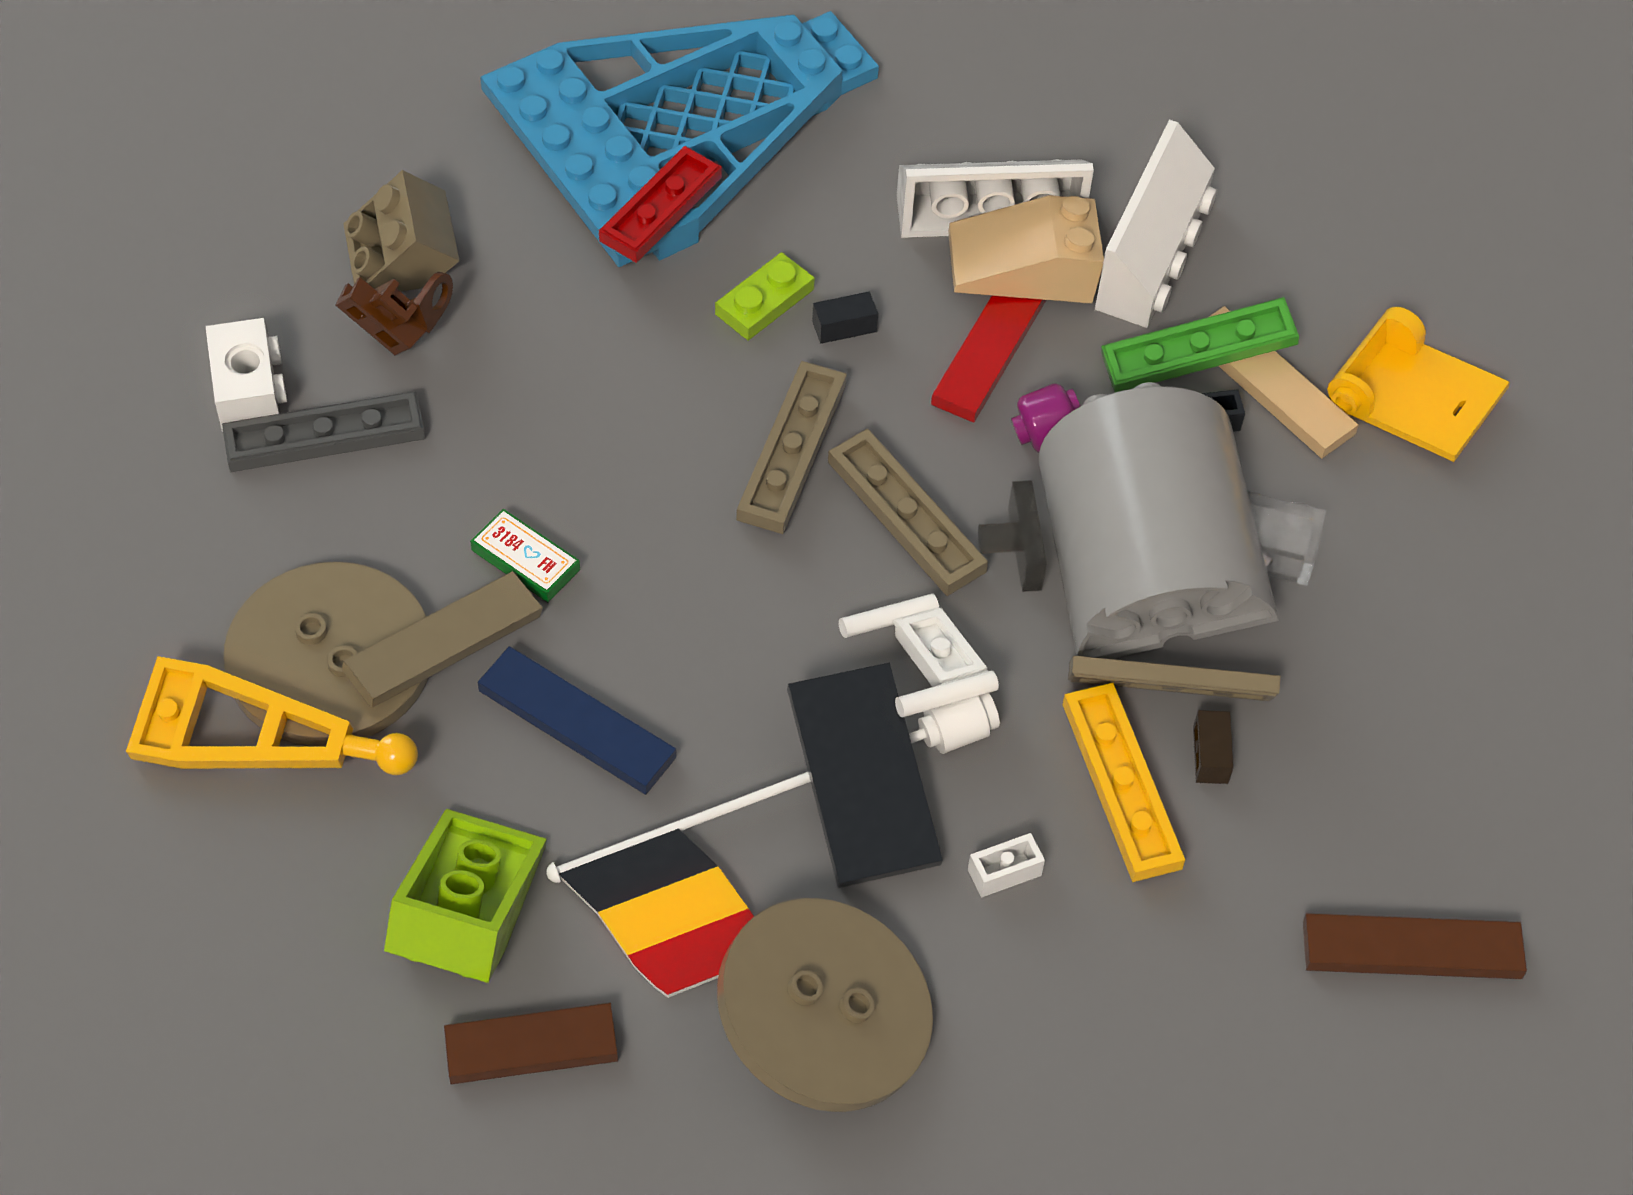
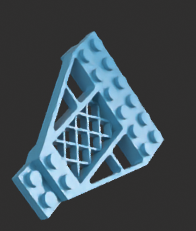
[480,11,879,267]

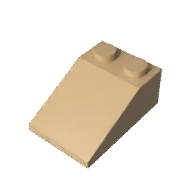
[948,195,1104,303]

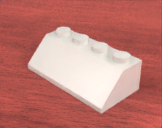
[1095,119,1217,328]
[897,159,1094,238]

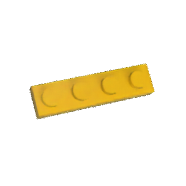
[1062,683,1185,882]

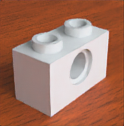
[206,318,287,432]

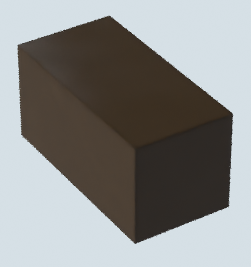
[1193,710,1233,784]

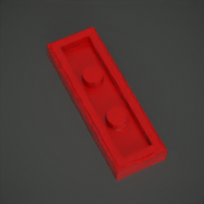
[599,146,722,263]

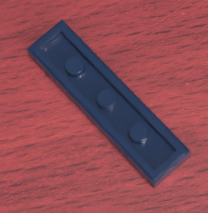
[478,646,677,795]

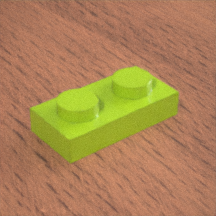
[715,252,815,341]

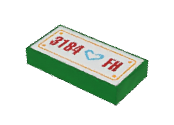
[470,509,580,603]

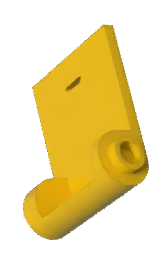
[1327,307,1510,462]

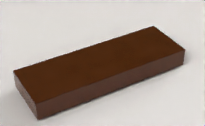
[444,1003,618,1084]

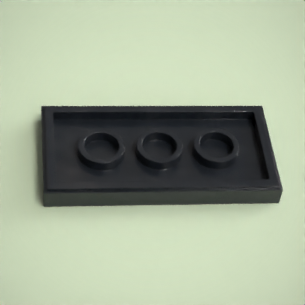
[787,662,943,888]

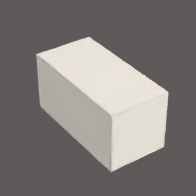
[968,833,1045,898]

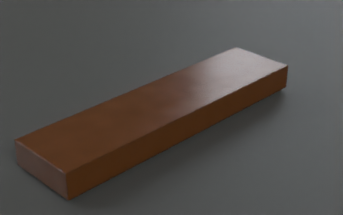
[1303,913,1527,979]

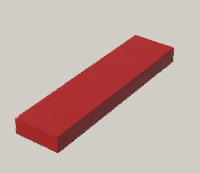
[931,295,1046,423]

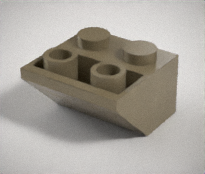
[343,170,460,292]

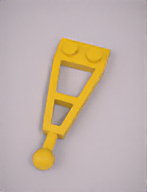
[126,656,418,775]

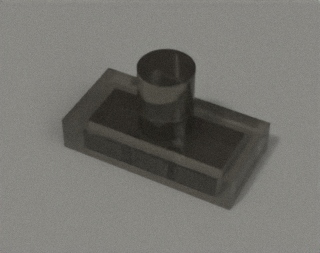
[978,480,1047,592]

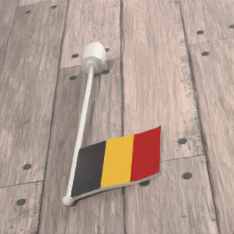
[546,693,1000,998]

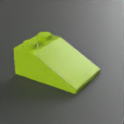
[384,809,547,983]

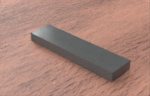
[222,391,425,472]

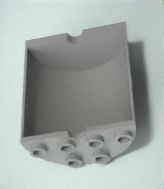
[1039,382,1279,659]

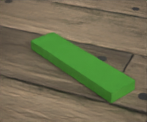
[1101,297,1299,393]

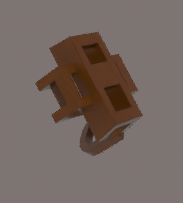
[335,272,453,355]

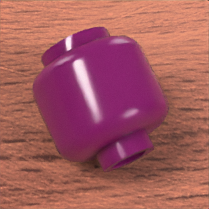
[1011,383,1080,453]

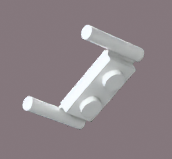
[839,593,999,718]

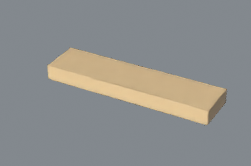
[1209,306,1359,459]

